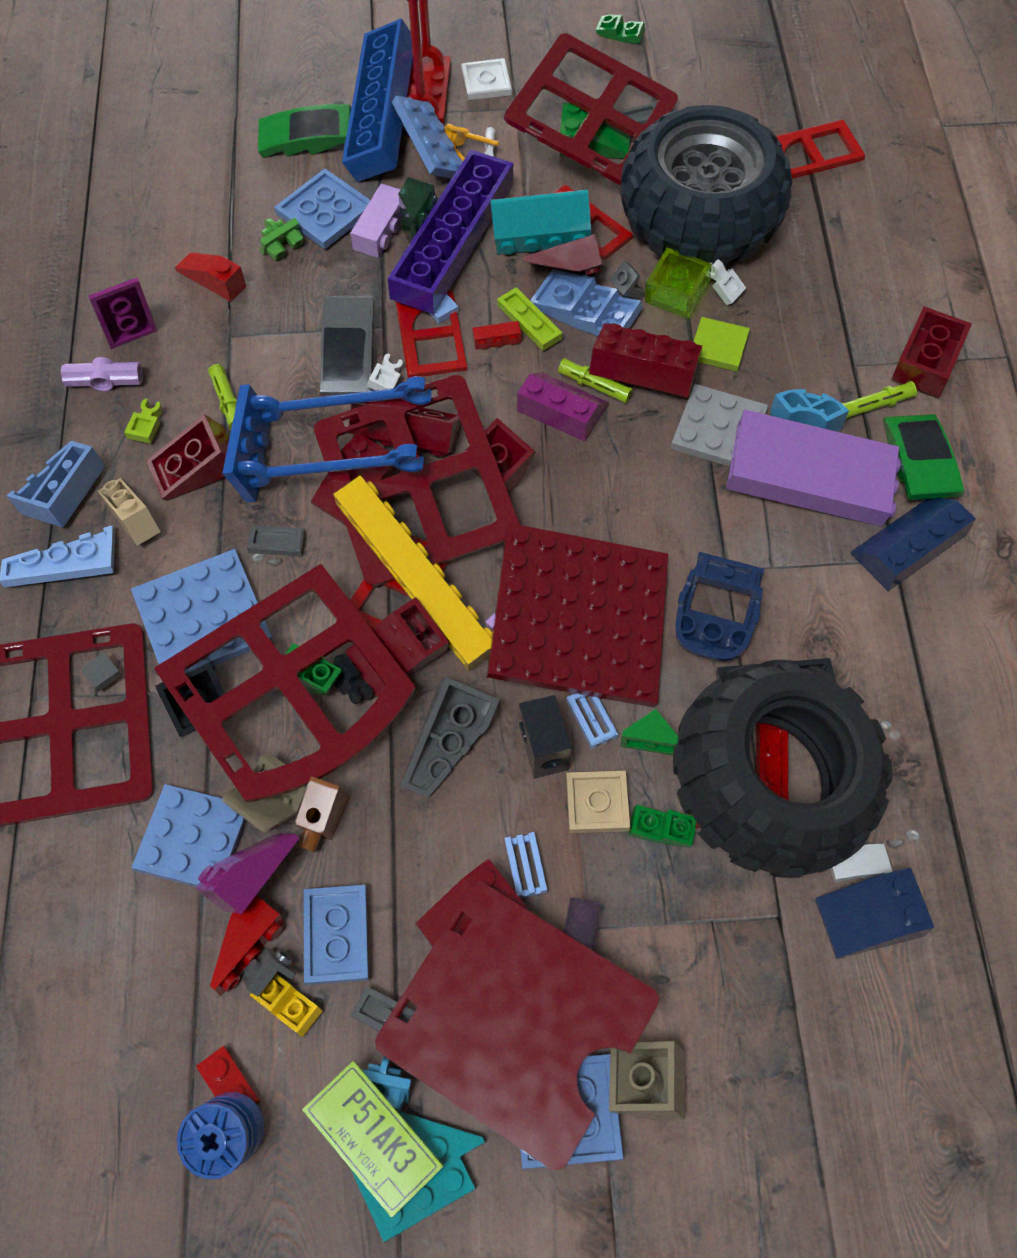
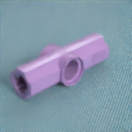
[61,357,144,391]

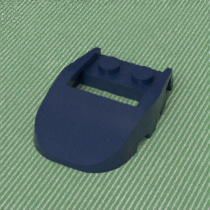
[675,552,764,661]

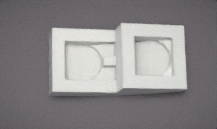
[830,844,893,883]

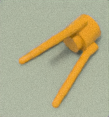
[444,124,499,161]

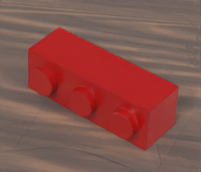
[472,321,521,350]

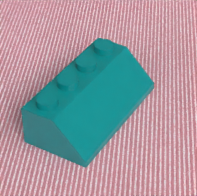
[491,190,591,255]

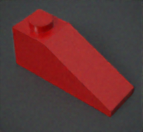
[175,252,246,302]

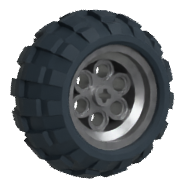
[620,105,793,268]

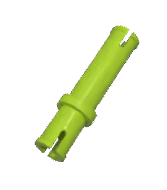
[558,358,633,404]
[208,364,237,430]
[841,381,917,419]

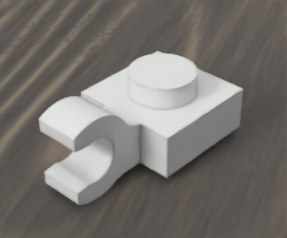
[704,259,746,305]

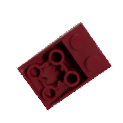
[345,597,449,698]

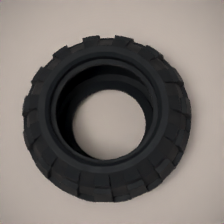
[673,660,893,878]

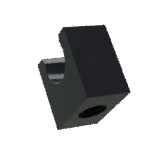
[519,695,571,779]

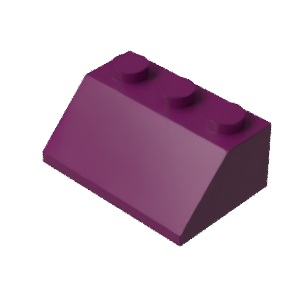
[517,372,609,442]

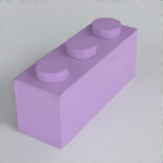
[350,184,410,258]

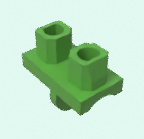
[259,218,304,261]

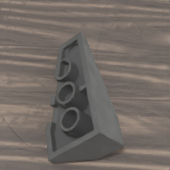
[400,677,499,798]

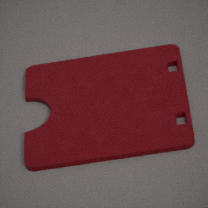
[375,883,659,1170]

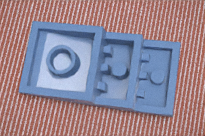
[530,269,643,336]

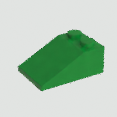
[560,102,630,158]

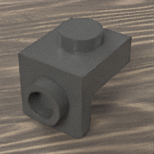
[610,261,646,300]
[242,947,296,997]

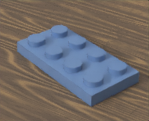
[392,95,463,178]

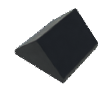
[155,661,225,737]

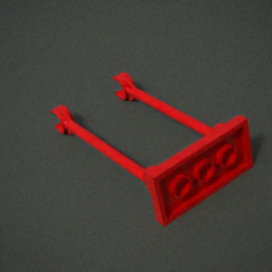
[407,0,451,126]

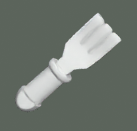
[484,127,495,157]

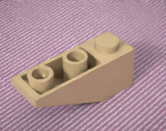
[97,478,160,546]

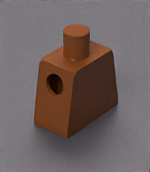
[295,776,350,853]

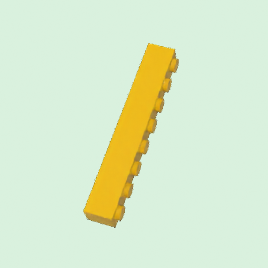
[334,475,492,672]

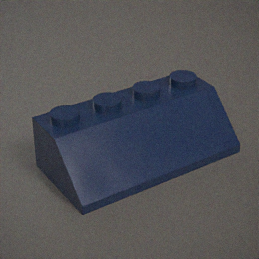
[850,498,976,592]

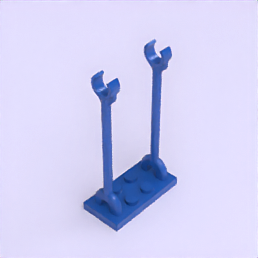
[222,377,432,503]

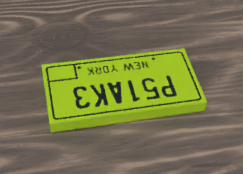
[302,1061,444,1218]

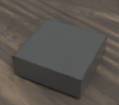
[80,652,122,692]

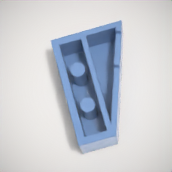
[6,441,105,528]

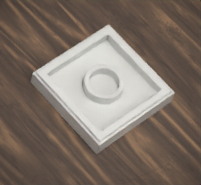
[461,58,512,100]

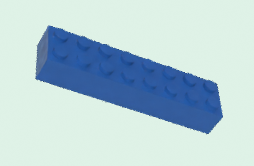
[342,18,413,182]

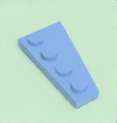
[0,525,115,588]

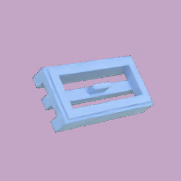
[566,694,618,749]
[505,832,547,898]

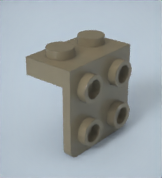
[222,752,308,833]

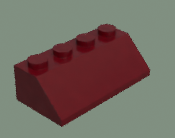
[348,401,462,456]

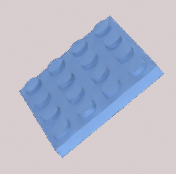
[131,549,274,671]

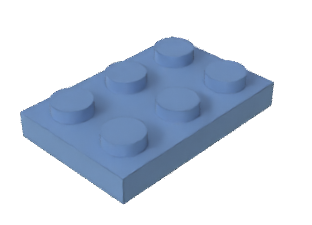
[304,885,369,986]

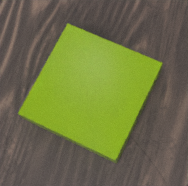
[694,317,750,372]

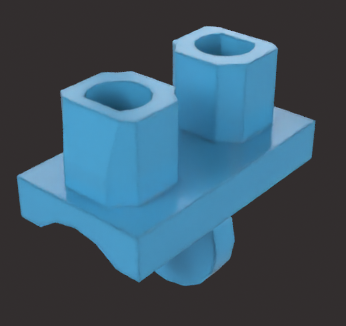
[362,1056,411,1113]

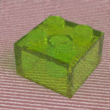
[645,248,712,319]

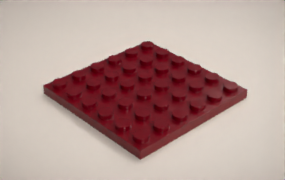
[486,523,668,708]

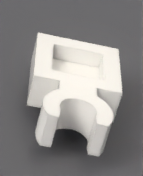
[367,354,403,390]

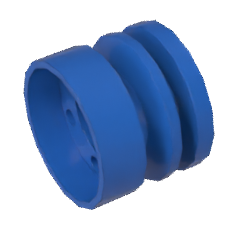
[177,1092,264,1179]

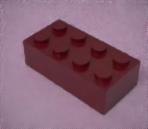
[589,323,703,397]

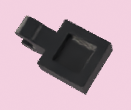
[332,653,373,705]

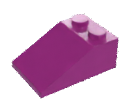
[88,277,158,349]
[195,834,299,914]

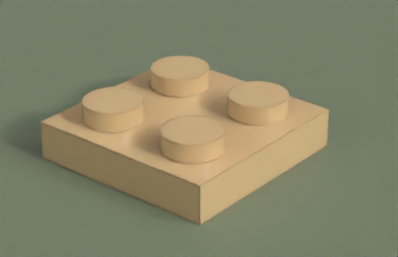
[566,771,630,834]

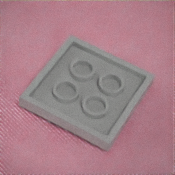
[671,384,768,467]

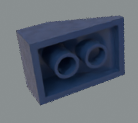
[815,867,935,959]

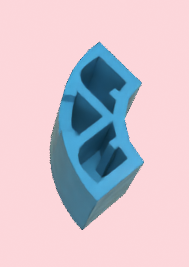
[770,389,849,432]

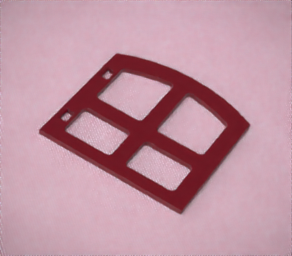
[154,564,415,803]

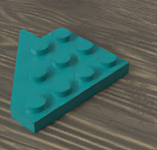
[350,1111,485,1243]

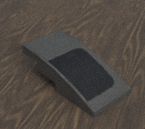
[320,296,375,395]

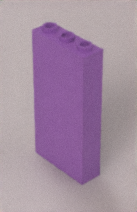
[726,409,901,527]

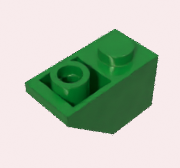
[285,643,342,694]

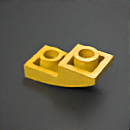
[250,974,322,1037]

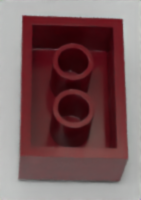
[891,306,972,398]

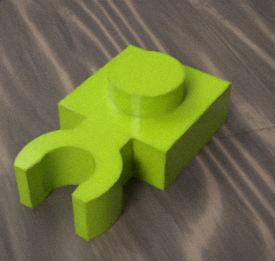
[124,399,163,444]

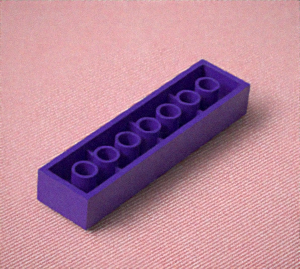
[388,150,513,314]

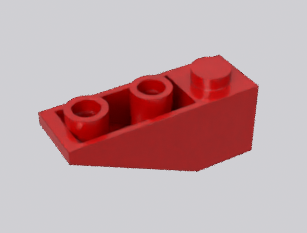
[210,895,284,996]

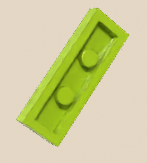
[497,287,563,351]

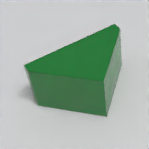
[620,709,679,756]

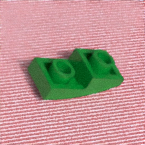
[596,14,646,43]
[628,805,696,847]

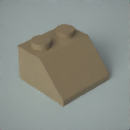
[609,1041,685,1120]

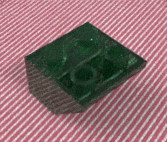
[398,177,438,244]

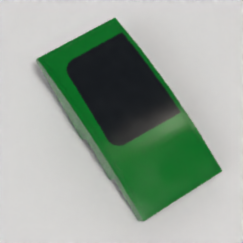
[258,104,351,158]
[883,414,965,500]

